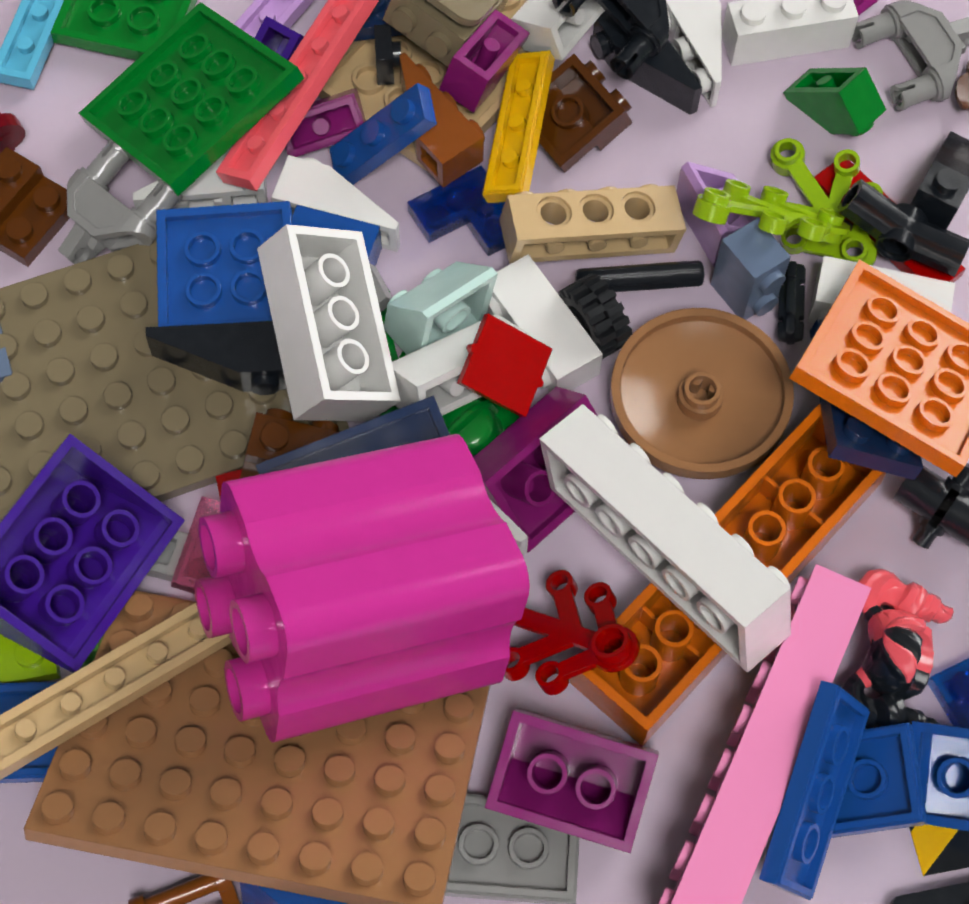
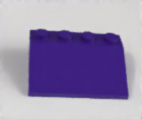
[0,434,185,673]

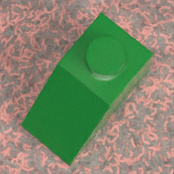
[783,67,886,136]

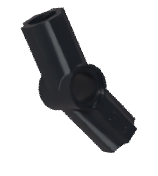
[838,179,969,277]

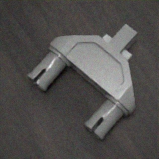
[852,0,969,111]
[58,139,183,264]

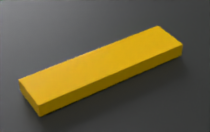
[482,50,555,203]

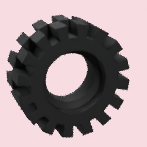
[558,273,633,359]

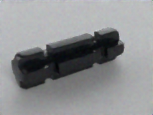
[777,261,806,345]

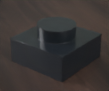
[374,24,401,85]

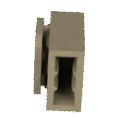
[382,0,508,67]

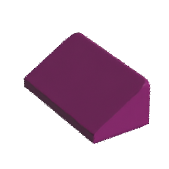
[285,88,366,157]

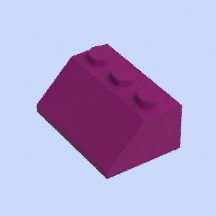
[473,386,598,553]
[485,708,659,854]

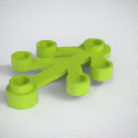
[770,138,883,266]
[692,179,850,244]

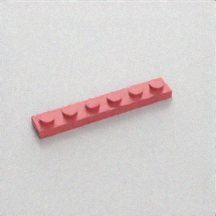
[216,0,379,191]

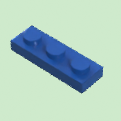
[329,83,437,185]

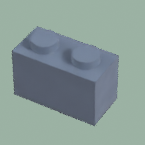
[711,218,791,320]

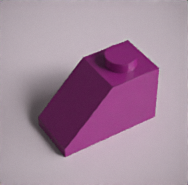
[439,9,530,113]

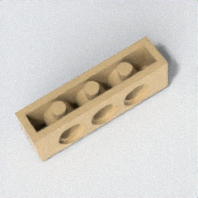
[499,184,686,264]

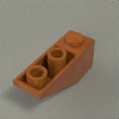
[399,52,485,188]

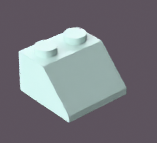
[384,261,498,355]

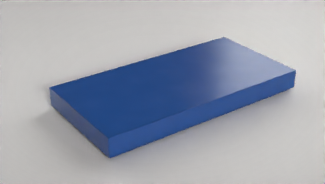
[759,681,870,900]

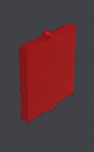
[457,313,552,417]

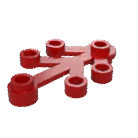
[504,570,640,695]

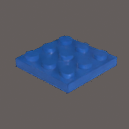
[156,201,293,327]

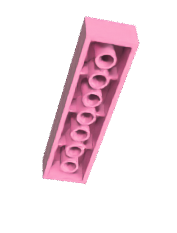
[657,564,871,904]

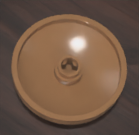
[610,308,794,479]

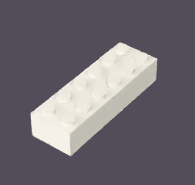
[539,404,791,673]

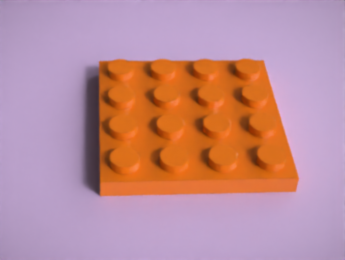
[789,259,969,477]

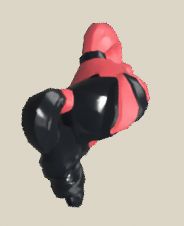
[841,569,954,729]

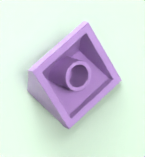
[676,161,760,267]

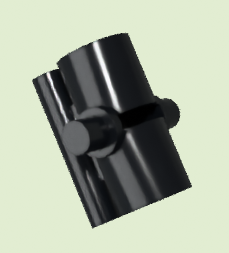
[893,463,969,549]

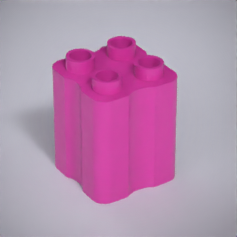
[195,434,530,743]

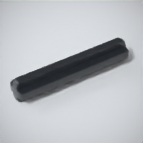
[575,260,705,292]

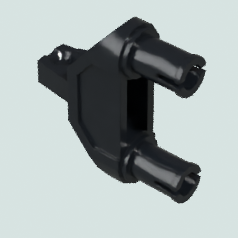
[552,0,669,80]

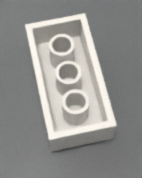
[257,224,401,421]

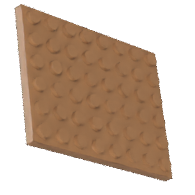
[23,591,491,904]

